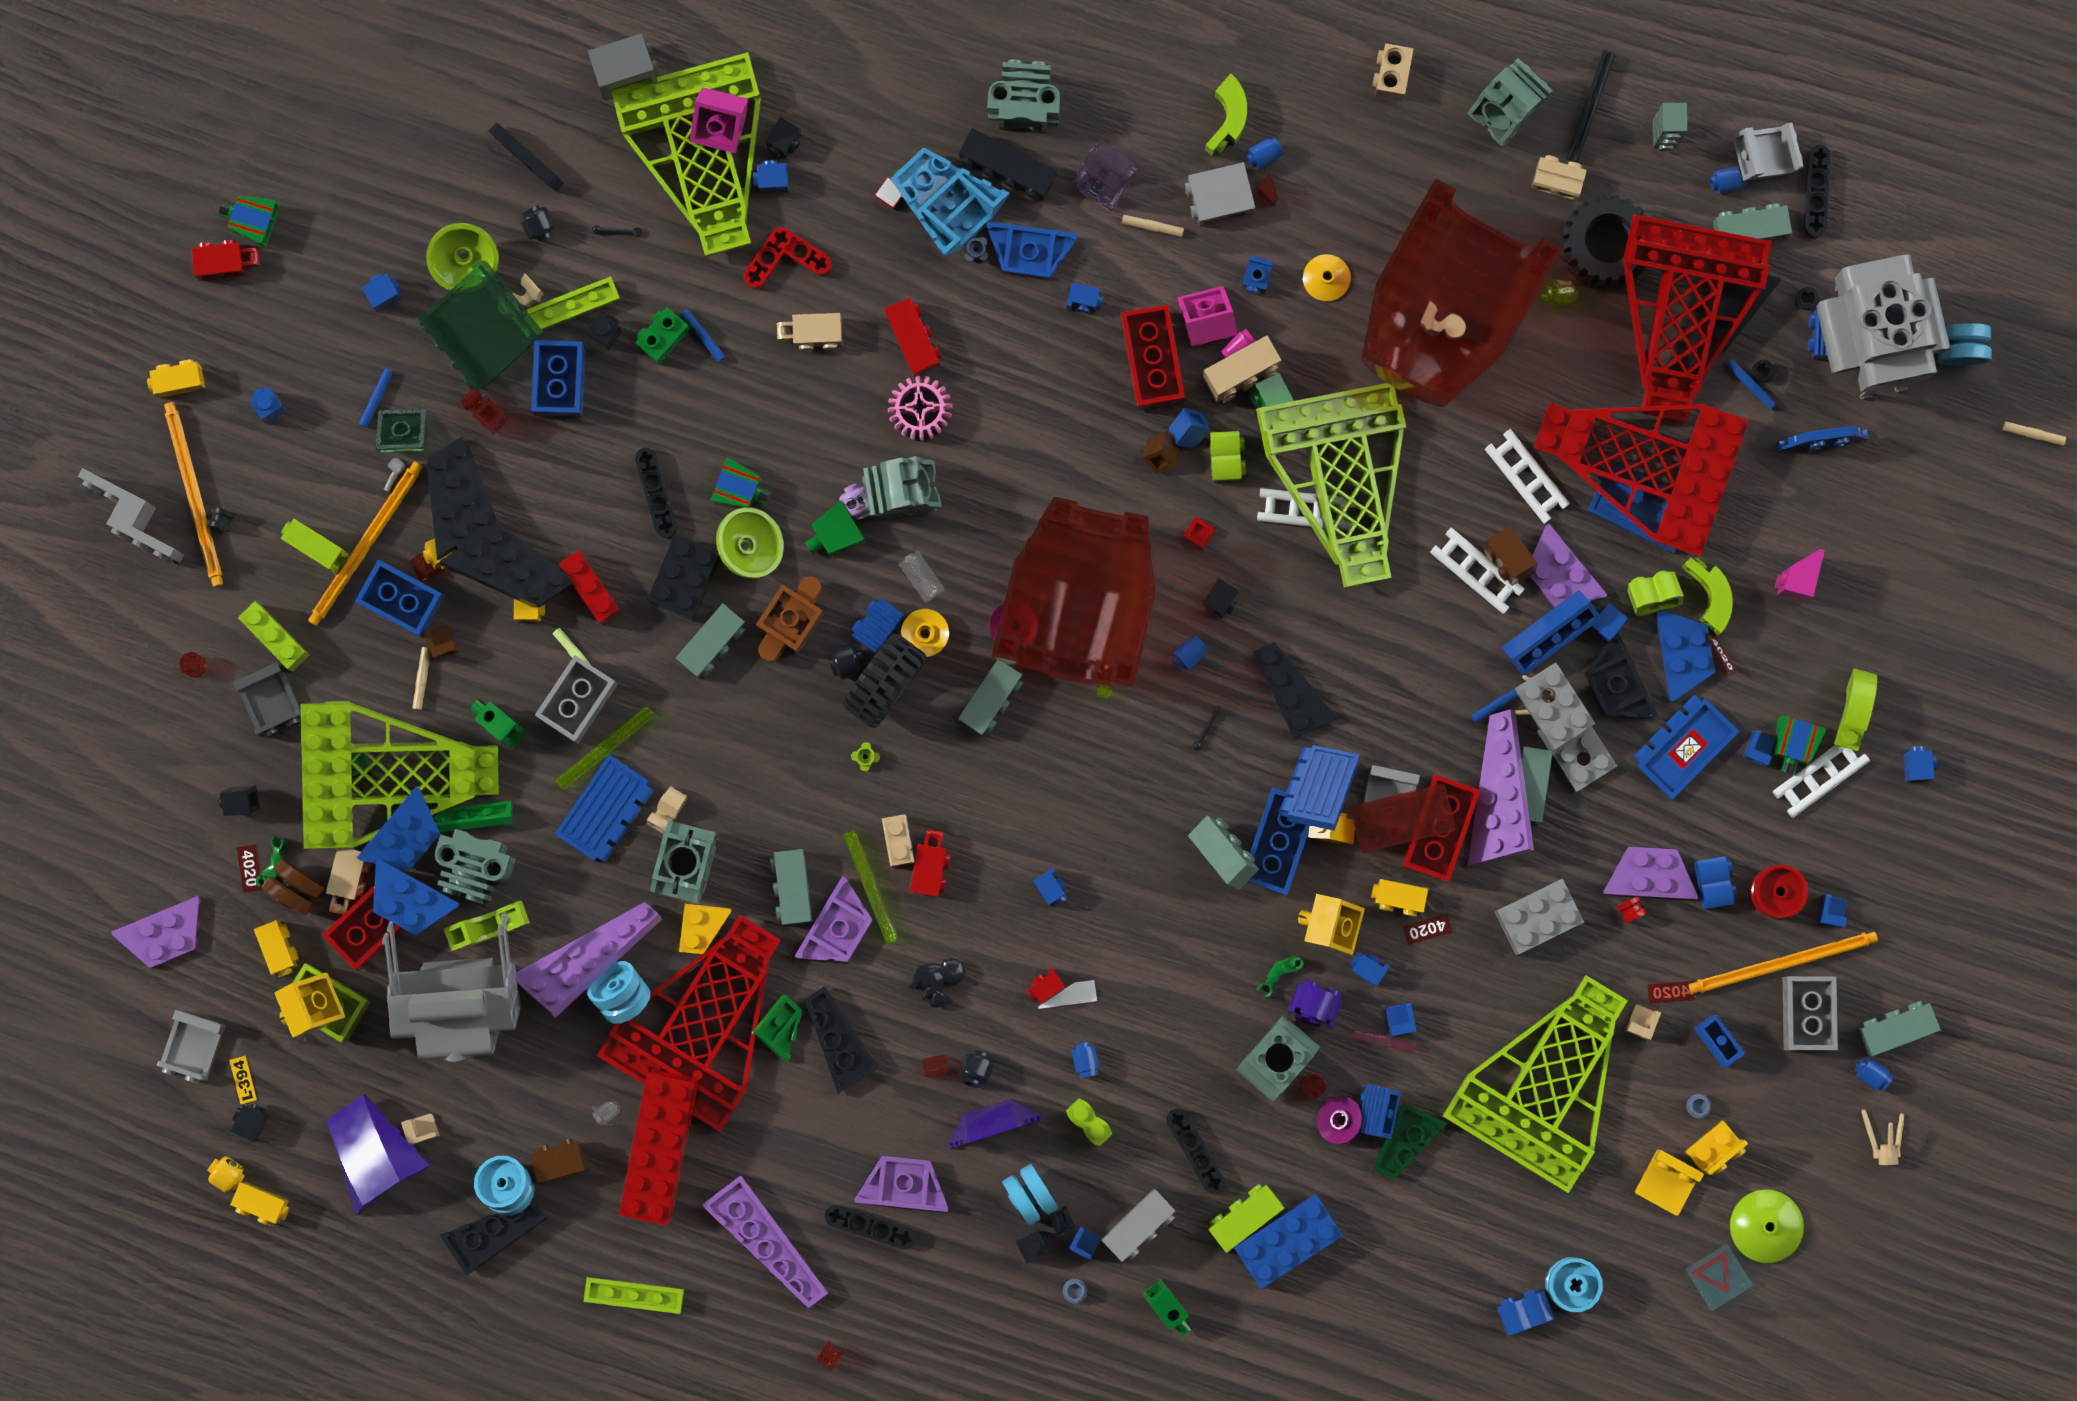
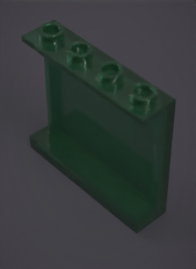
[416,260,545,390]

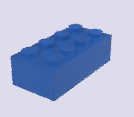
[1247,787,1310,897]
[1234,1194,1343,1289]

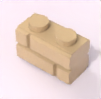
[1531,155,1587,201]
[882,814,915,868]

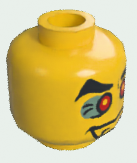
[207,1156,245,1193]

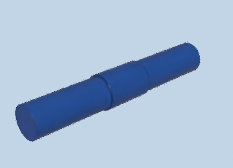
[680,309,726,363]
[1726,359,1776,410]
[359,368,394,428]
[1471,688,1519,723]

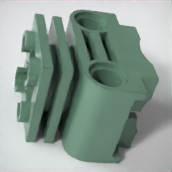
[1467,58,1552,146]
[987,59,1060,133]
[862,456,942,519]
[650,820,717,904]
[435,829,516,904]
[1235,1015,1320,1102]

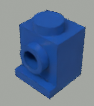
[1242,255,1273,295]
[1066,282,1103,313]
[1033,868,1068,907]
[1350,952,1390,987]

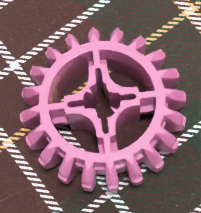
[888,376,952,441]

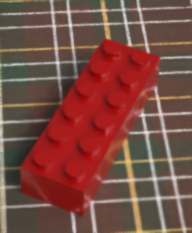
[619,1069,699,1226]

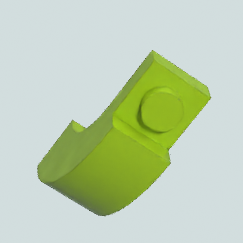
[1205,74,1247,156]
[1681,557,1733,636]
[1834,668,1877,751]
[444,901,530,952]

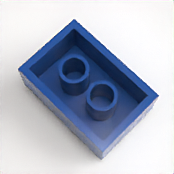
[531,340,586,418]
[355,560,445,639]

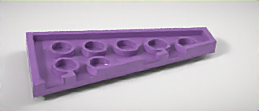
[1467,709,1534,867]
[516,902,662,1018]

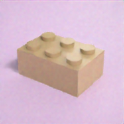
[1203,336,1281,403]

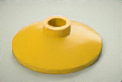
[1303,254,1351,302]
[901,609,949,657]

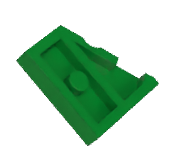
[752,995,803,1062]

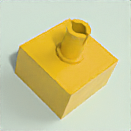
[1298,894,1365,955]
[275,973,346,1038]

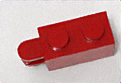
[191,240,260,280]
[910,829,951,898]

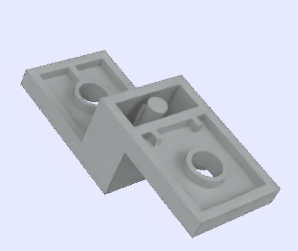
[78,468,184,564]
[1514,662,1617,792]

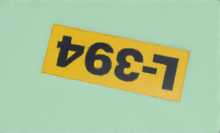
[229,1056,257,1104]

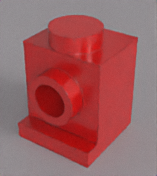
[1027,967,1065,1004]

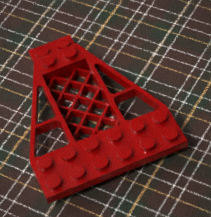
[1623,214,1772,422]
[1533,403,1749,557]
[597,915,781,1132]

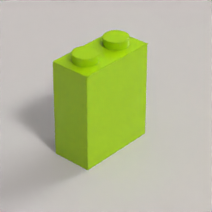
[281,519,350,575]

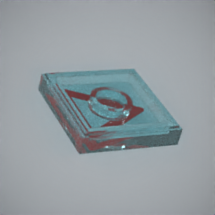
[1685,1243,1753,1311]

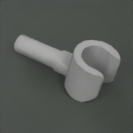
[384,458,405,492]

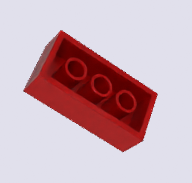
[1121,304,1185,411]
[1401,774,1481,883]
[322,885,404,971]

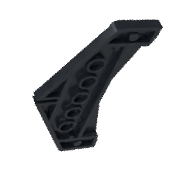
[427,437,573,608]

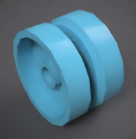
[1937,323,1992,366]
[587,961,650,1024]
[474,1156,535,1216]
[1002,1163,1059,1227]
[1545,1257,1603,1312]

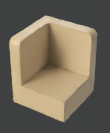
[1625,1005,1661,1040]
[401,1114,440,1145]

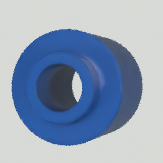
[1246,138,1283,170]
[1709,166,1747,195]
[1172,636,1208,671]
[1071,1042,1100,1079]
[1854,1057,1893,1092]

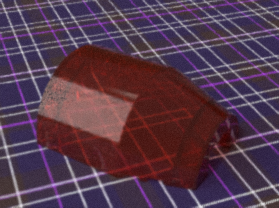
[991,497,1156,690]

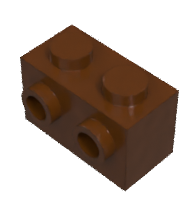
[1484,526,1537,586]
[530,1139,587,1183]

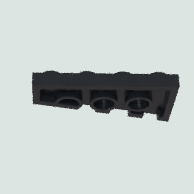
[1253,642,1338,739]
[805,986,878,1094]
[440,1198,548,1276]

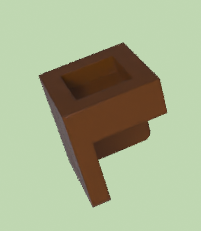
[1143,431,1180,473]
[423,625,459,660]

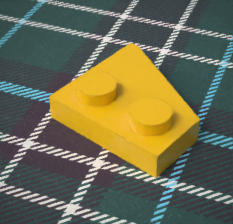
[679,904,732,955]

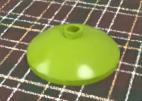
[426,223,499,293]
[716,507,784,579]
[1730,1189,1804,1263]

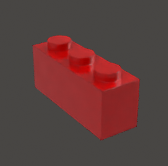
[884,297,942,377]
[559,550,622,626]

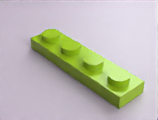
[522,276,620,335]
[583,1277,684,1314]

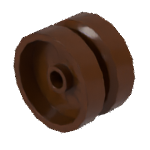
[261,858,325,916]

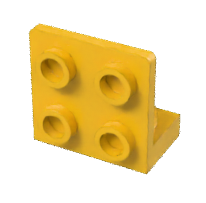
[1685,1121,1748,1175]
[1635,1150,1704,1216]

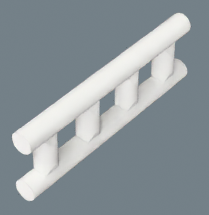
[1485,429,1570,524]
[1257,488,1356,531]
[1430,527,1524,614]
[1772,745,1870,818]

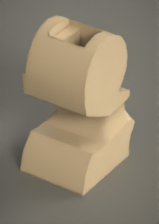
[499,273,544,319]
[1419,301,1466,340]
[647,786,688,834]

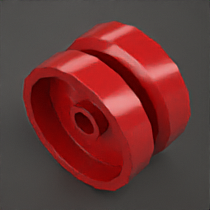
[1749,865,1808,919]

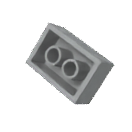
[535,655,618,744]
[1495,879,1584,955]
[1782,976,1838,1050]
[1101,1189,1175,1262]

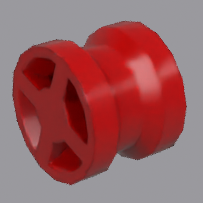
[1616,896,1647,924]

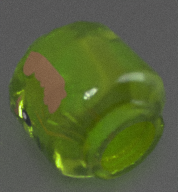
[1541,278,1579,309]

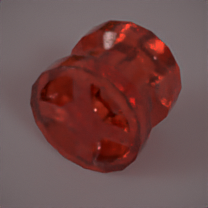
[179,652,207,678]
[1301,1074,1326,1098]
[815,1341,845,1372]

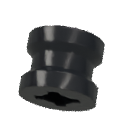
[207,507,236,532]
[1049,1205,1075,1235]

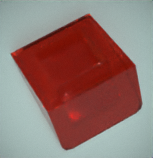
[1257,173,1278,206]
[411,553,446,582]
[923,1055,949,1077]

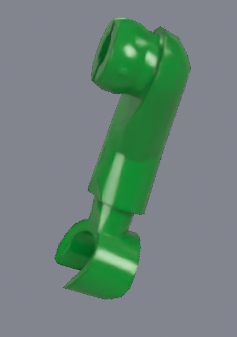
[256,836,287,888]
[1257,956,1304,997]

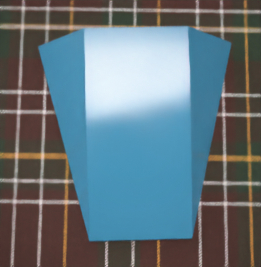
[891,147,1009,256]

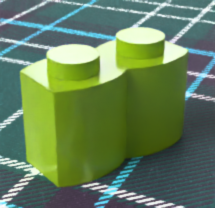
[1210,431,1246,482]
[1627,571,1684,616]
[1066,1099,1112,1146]

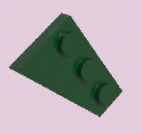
[1372,1102,1447,1179]

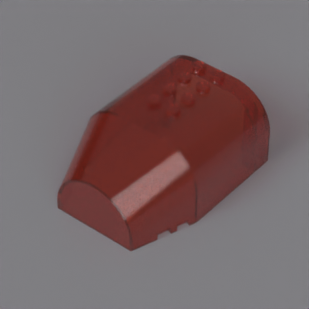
[1361,178,1563,407]

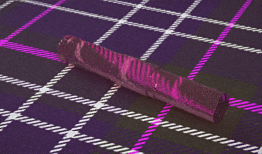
[1351,1028,1415,1052]

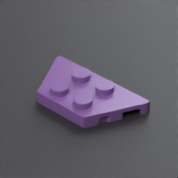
[1529,524,1607,608]
[1603,847,1698,900]
[795,876,873,962]
[111,896,201,968]
[854,1156,948,1212]

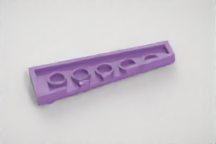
[702,1176,828,1308]

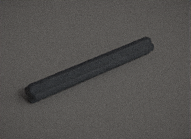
[1566,50,1615,163]

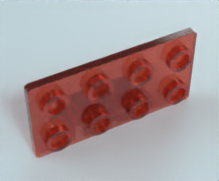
[1350,784,1456,853]

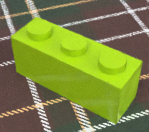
[238,601,310,672]
[1208,1184,1284,1253]

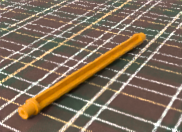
[164,402,223,587]
[308,461,423,626]
[1688,932,1878,995]

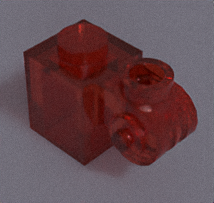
[460,388,509,436]

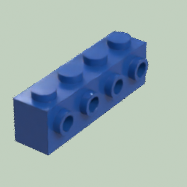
[1501,590,1601,676]

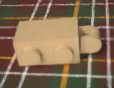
[777,313,842,351]
[326,848,372,915]

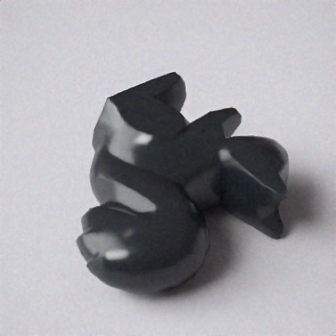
[909,958,966,1008]

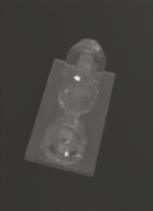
[899,551,945,603]
[592,1102,621,1126]

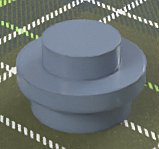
[1686,1094,1711,1118]
[1063,1279,1087,1303]

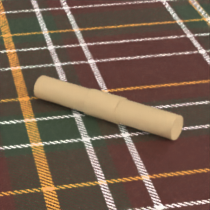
[1122,215,1184,237]
[2002,421,2066,446]
[412,647,431,710]

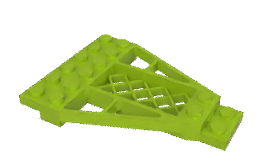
[611,52,761,257]
[1256,382,1406,587]
[301,701,499,849]
[1443,975,1628,1193]

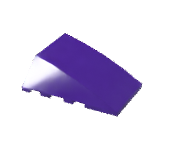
[327,1094,431,1215]
[948,1099,1042,1148]

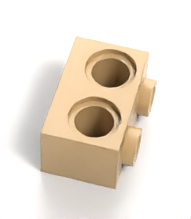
[1372,43,1414,100]

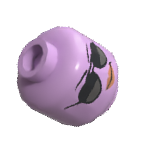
[839,483,870,521]

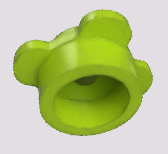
[851,742,880,771]

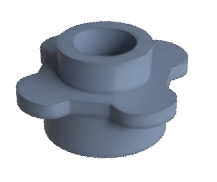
[965,237,988,262]

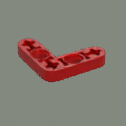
[744,227,832,289]

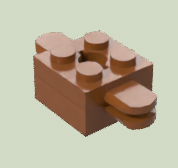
[756,577,824,662]

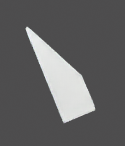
[1038,980,1097,1009]

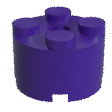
[1287,980,1343,1029]

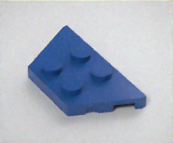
[987,221,1078,279]
[1776,426,1869,452]
[1655,610,1715,702]
[357,786,440,871]
[373,859,460,936]

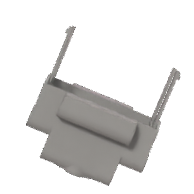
[1816,254,1951,399]
[382,912,520,1062]

